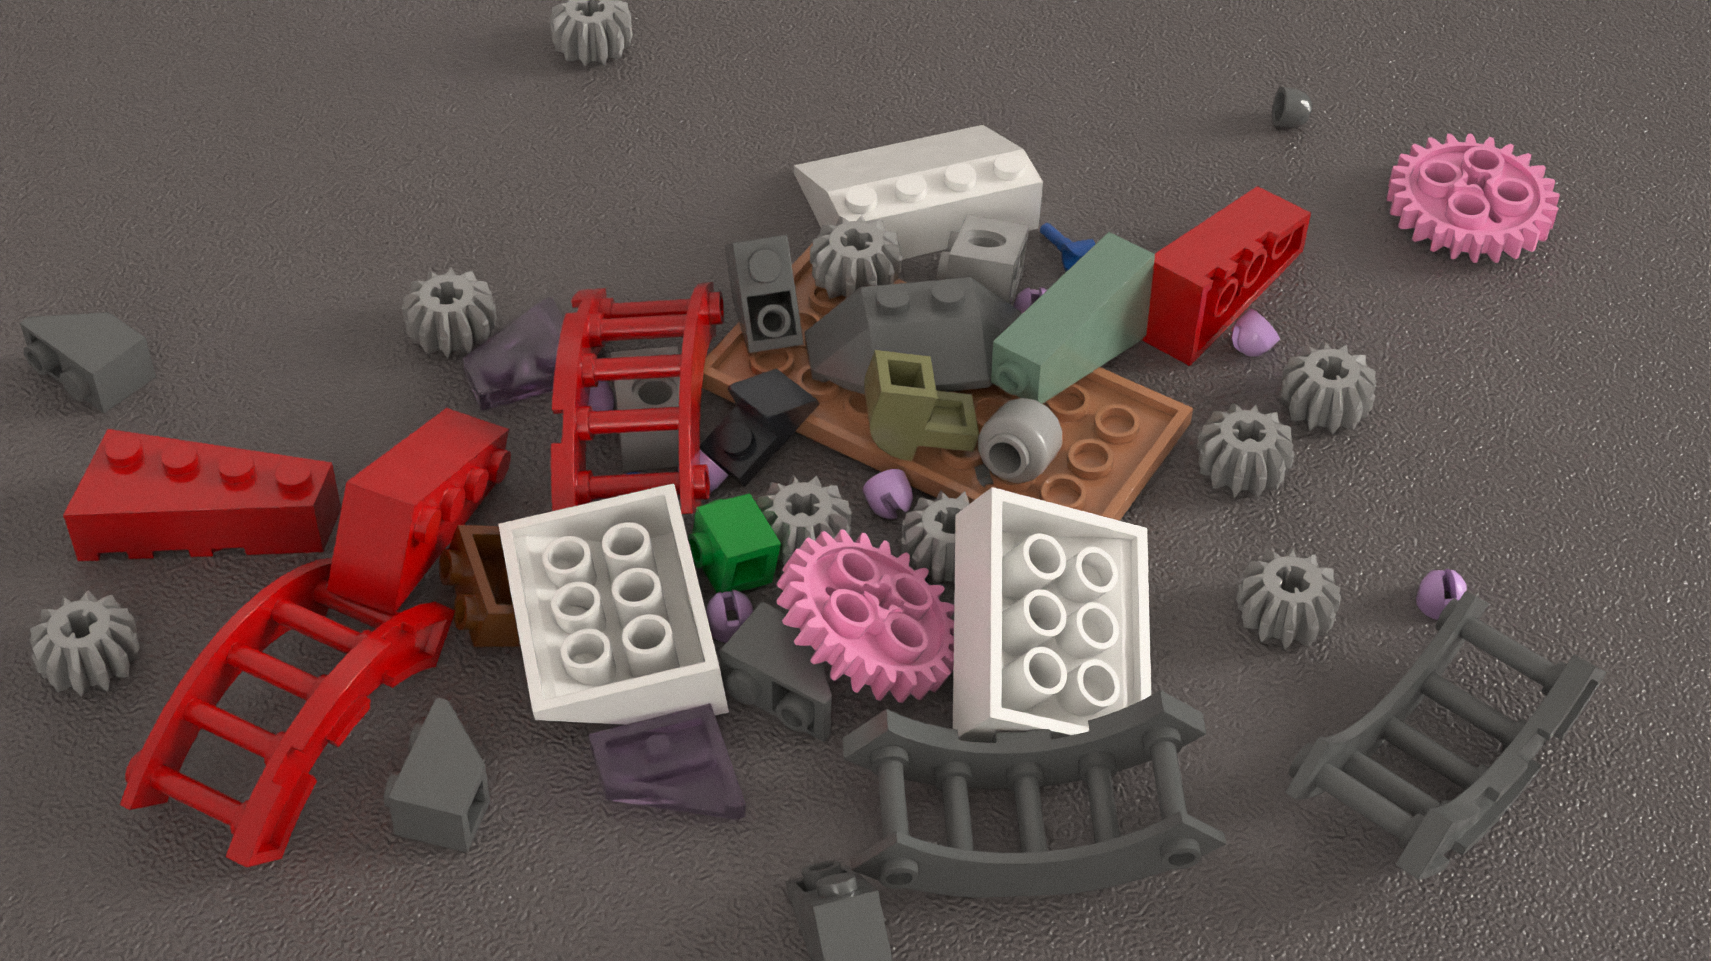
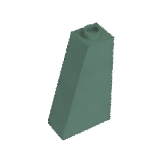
[991,232,1155,404]

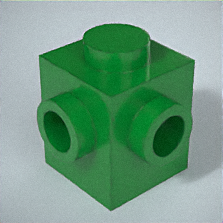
[687,493,781,593]

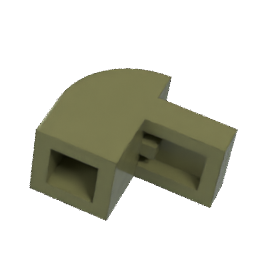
[864,350,979,461]

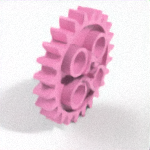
[1387,134,1560,263]
[776,530,954,703]

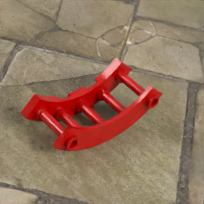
[551,282,724,514]
[119,557,455,867]

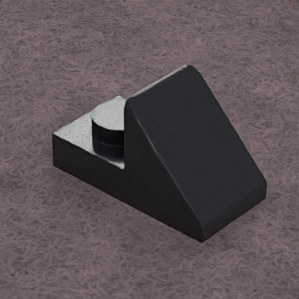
[700,368,819,487]

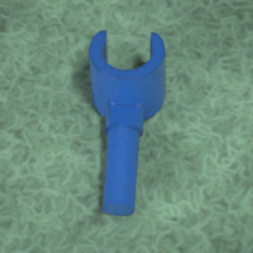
[1040,223,1095,272]

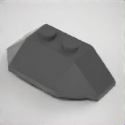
[805,277,1022,395]

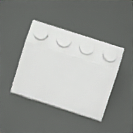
[794,125,1043,259]
[498,483,729,727]
[953,487,1151,743]

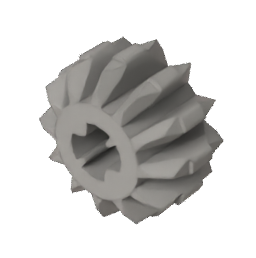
[550,0,633,67]
[810,215,902,299]
[402,267,497,359]
[1280,341,1376,435]
[1196,403,1295,498]
[757,475,852,566]
[901,490,970,585]
[1236,547,1341,650]
[30,590,140,697]

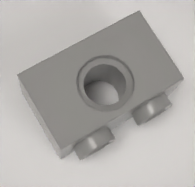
[937,215,1029,305]
[611,346,680,472]

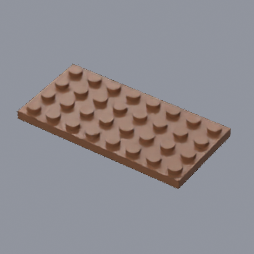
[702,243,1193,521]

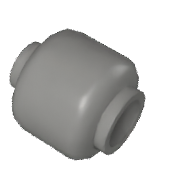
[978,398,1062,484]

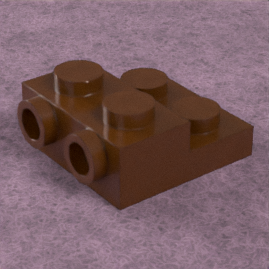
[439,525,521,647]

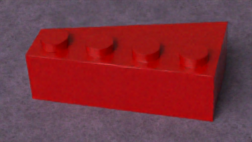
[1142,186,1311,366]
[327,408,511,615]
[63,429,341,561]

